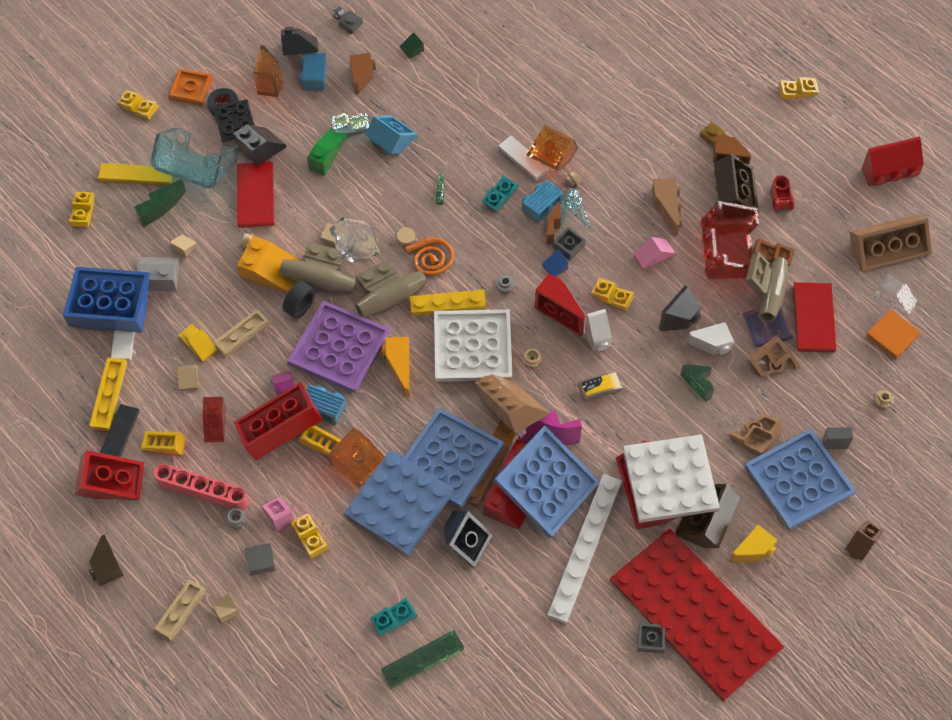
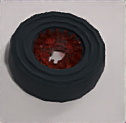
[207,88,239,116]

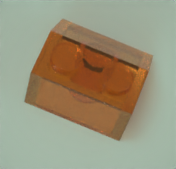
[254,45,284,97]
[526,125,578,171]
[328,427,385,487]

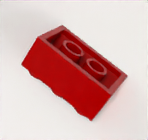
[861,136,924,186]

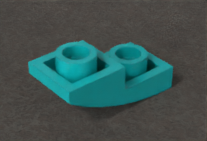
[481,175,519,212]
[370,597,418,636]

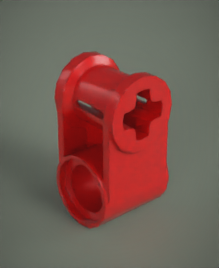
[770,175,794,212]

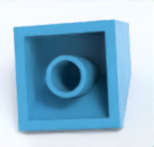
[365,115,418,155]

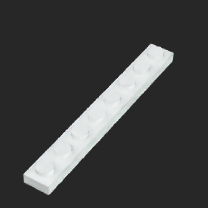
[547,474,622,625]

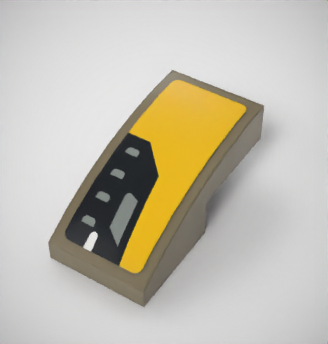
[577,372,623,400]

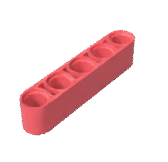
[154,464,248,510]

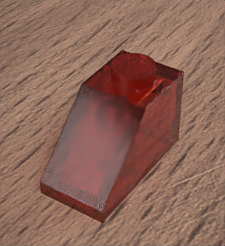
[202,397,226,442]

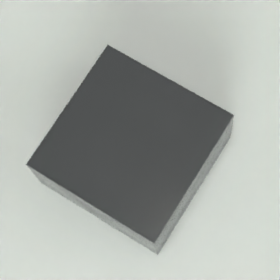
[553,227,586,260]
[822,427,853,449]
[245,543,275,576]
[637,623,665,653]

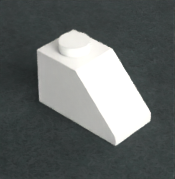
[585,309,612,351]
[688,322,734,355]

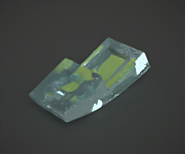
[330,112,370,133]

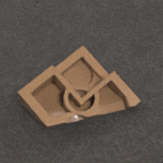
[746,336,801,376]
[729,414,783,456]

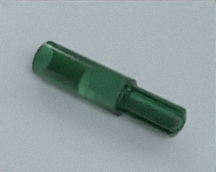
[436,174,445,205]

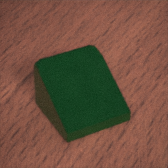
[400,33,424,59]

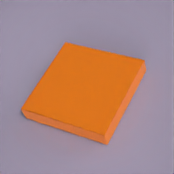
[168,68,213,106]
[866,309,921,359]

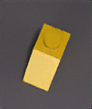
[730,525,777,563]

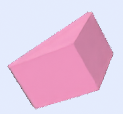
[634,237,675,270]
[262,497,294,532]

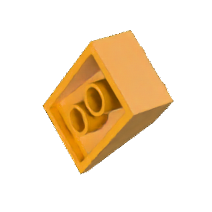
[237,236,301,294]

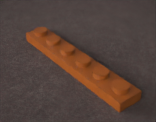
[466,420,517,508]

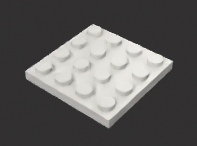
[434,309,512,382]
[623,435,720,523]

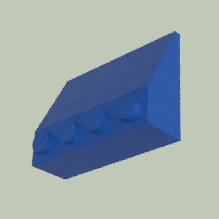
[63,267,150,333]

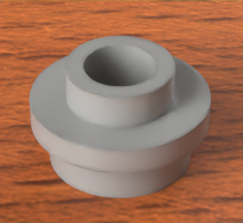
[496,275,515,293]
[226,508,246,528]

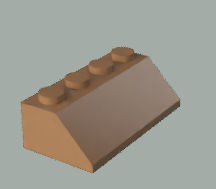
[850,214,932,271]
[475,374,549,433]

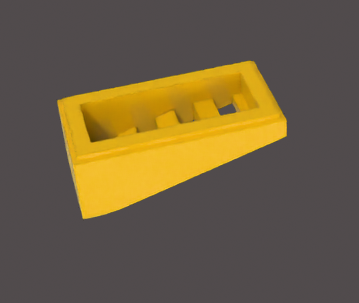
[298,425,343,458]
[141,431,186,456]

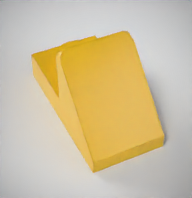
[178,324,218,362]

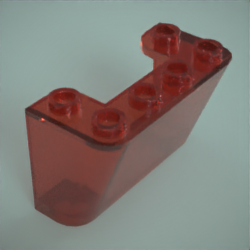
[700,201,759,279]

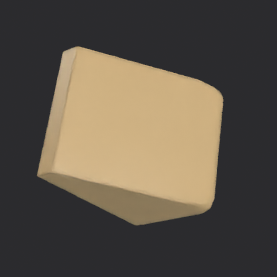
[170,235,197,258]
[177,365,198,390]

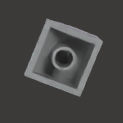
[137,257,180,291]

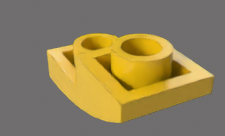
[778,77,819,99]
[117,90,159,120]
[69,192,95,228]
[591,278,635,311]
[291,513,329,559]

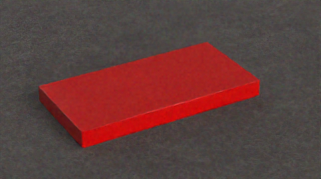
[237,161,275,228]
[793,282,836,352]

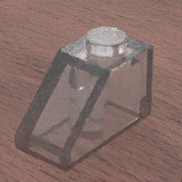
[874,273,917,316]

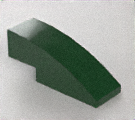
[134,179,186,227]

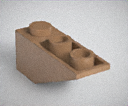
[652,178,682,235]

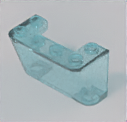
[151,127,240,189]

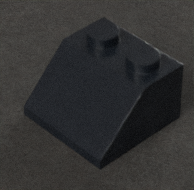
[233,124,287,166]

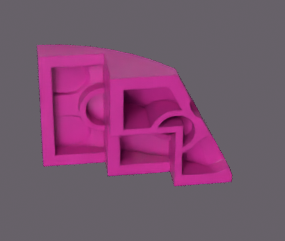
[518,411,582,446]

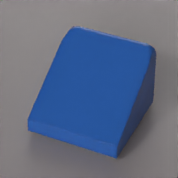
[542,250,568,276]

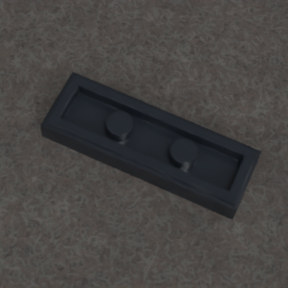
[100,404,140,457]

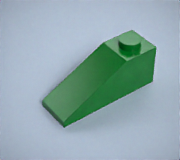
[307,127,348,176]

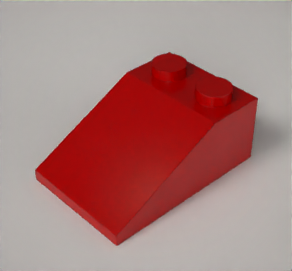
[534,273,585,336]
[75,450,145,500]

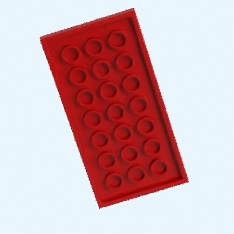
[610,528,784,702]

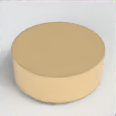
[397,227,415,246]

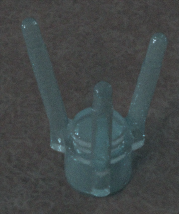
[561,189,590,227]

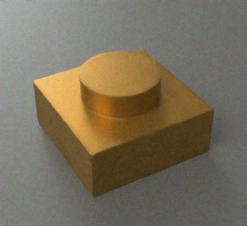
[700,121,725,146]

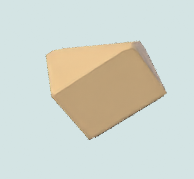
[213,593,240,623]

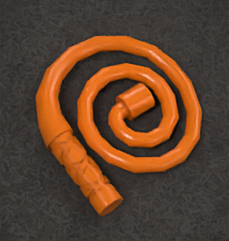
[405,237,454,276]

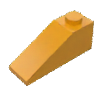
[382,337,410,397]

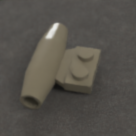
[279,242,355,293]
[746,251,788,323]
[355,260,427,317]

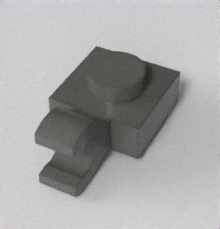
[332,5,363,34]

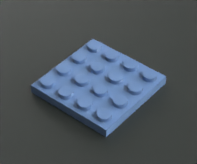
[404,408,505,509]
[493,426,600,538]
[744,429,856,531]
[344,449,455,556]

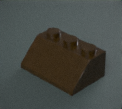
[714,154,759,215]
[675,484,741,548]

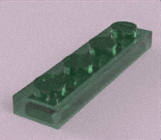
[381,630,464,689]

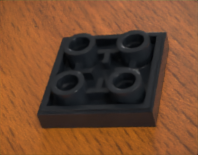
[213,99,255,142]

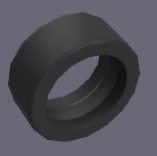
[282,281,315,319]

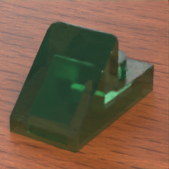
[680,365,714,402]

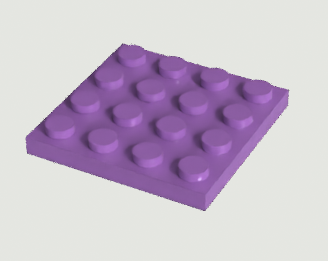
[287,301,391,394]

